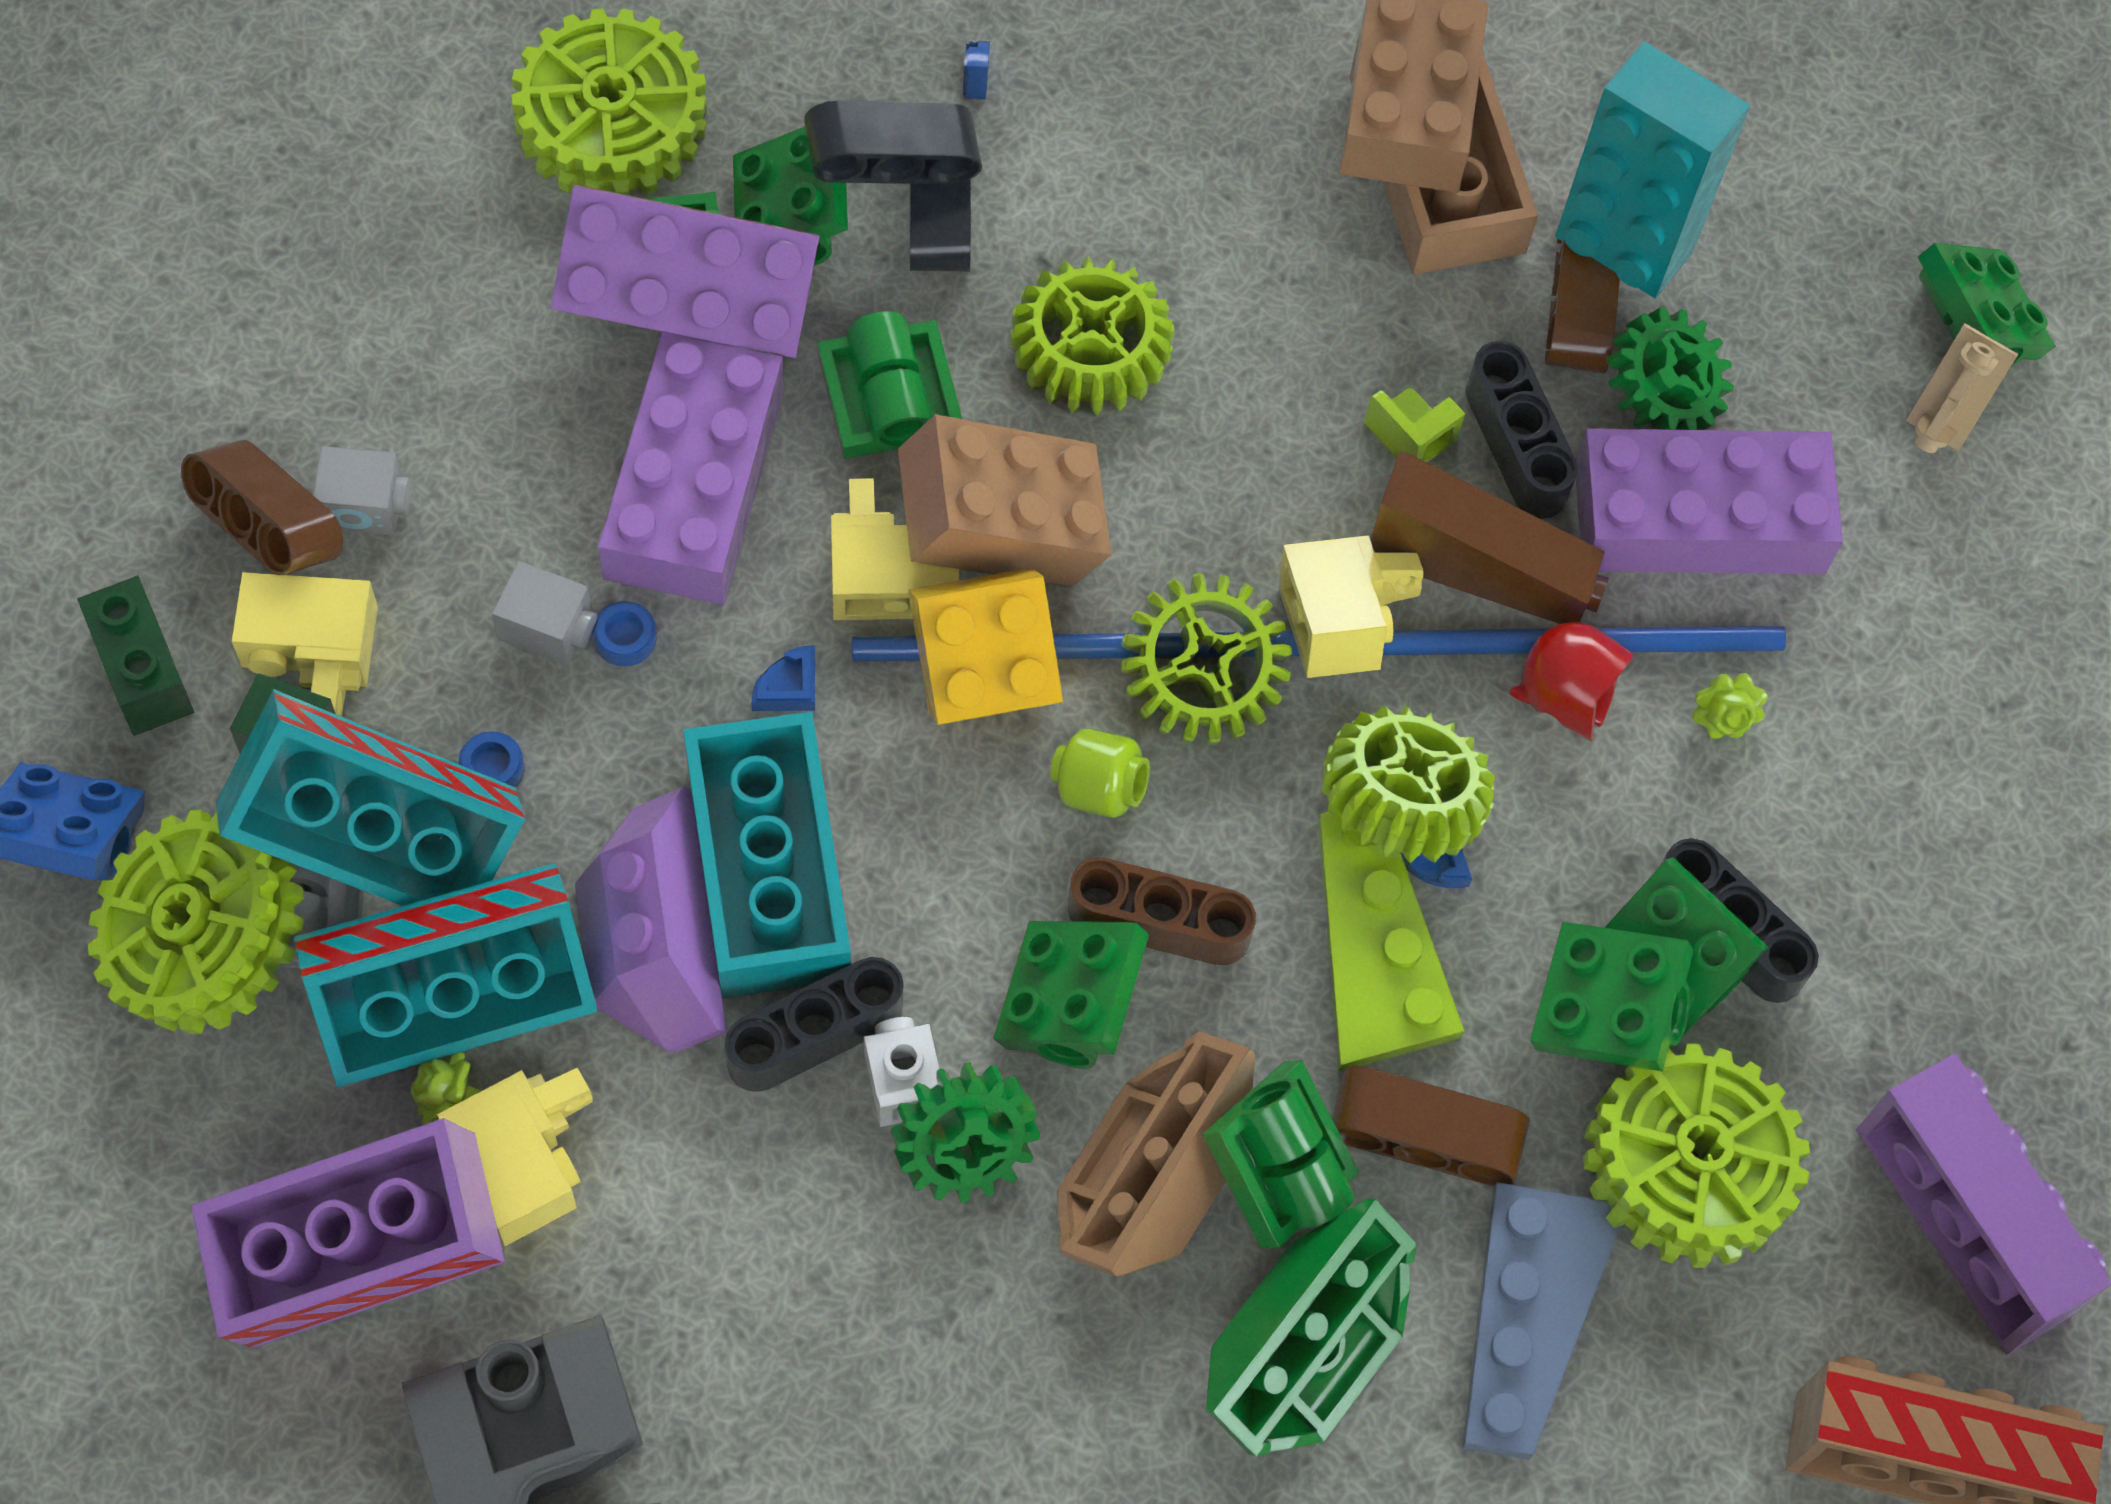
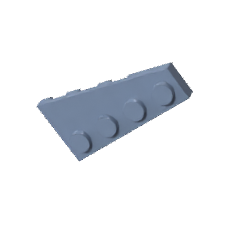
[1462,1182,1620,1460]

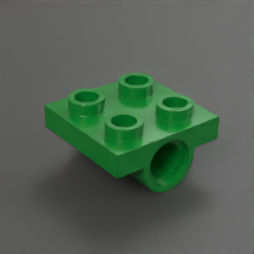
[733,126,848,266]
[1917,243,2056,367]
[817,311,962,459]
[1604,857,1768,1039]
[993,921,1149,1069]
[1530,921,1694,1072]
[1202,1060,1359,1248]

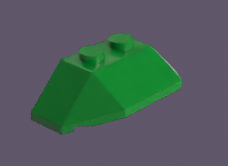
[1206,1198,1417,1456]

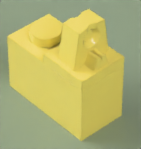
[831,478,959,620]
[1279,536,1423,678]
[232,572,378,717]
[437,1068,593,1246]

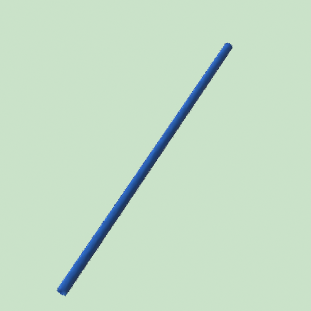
[852,626,1786,661]

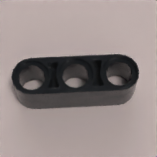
[804,101,982,185]
[910,179,971,272]
[1465,341,1578,519]
[1659,838,1819,1003]
[725,957,904,1092]

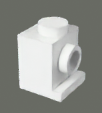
[864,1017,939,1127]

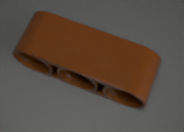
[1545,239,1620,373]
[181,440,343,575]
[1068,857,1256,965]
[1332,1066,1530,1187]

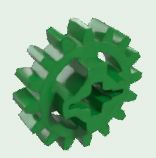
[1606,307,1734,430]
[891,1062,1040,1203]

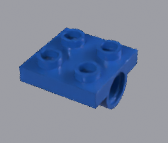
[0,762,145,881]

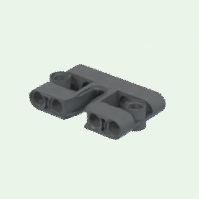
[402,1315,660,1504]

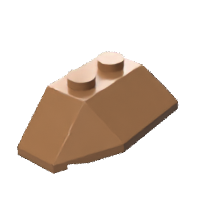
[1057,1031,1255,1277]

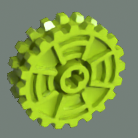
[511,8,707,195]
[88,809,304,1034]
[1583,1044,1810,1268]

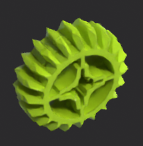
[1010,255,1174,416]
[1120,573,1292,745]
[1321,705,1496,863]

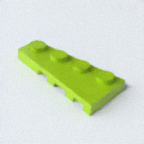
[1318,812,1464,1072]

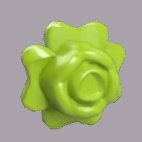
[1691,673,1768,739]
[411,1051,481,1125]

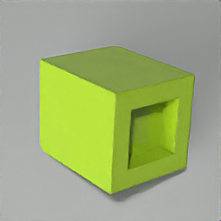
[1364,388,1465,463]

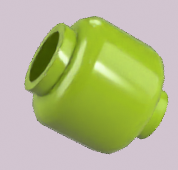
[1050,728,1150,818]

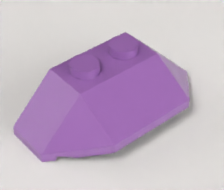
[575,786,727,1053]

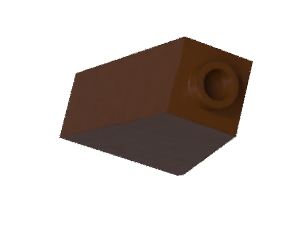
[1370,451,1609,624]

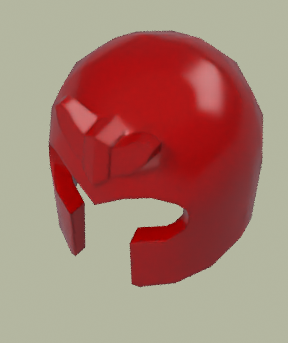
[1509,621,1634,742]

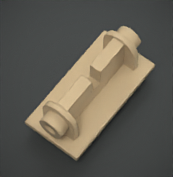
[1906,323,2018,453]

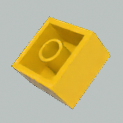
[908,567,1063,725]

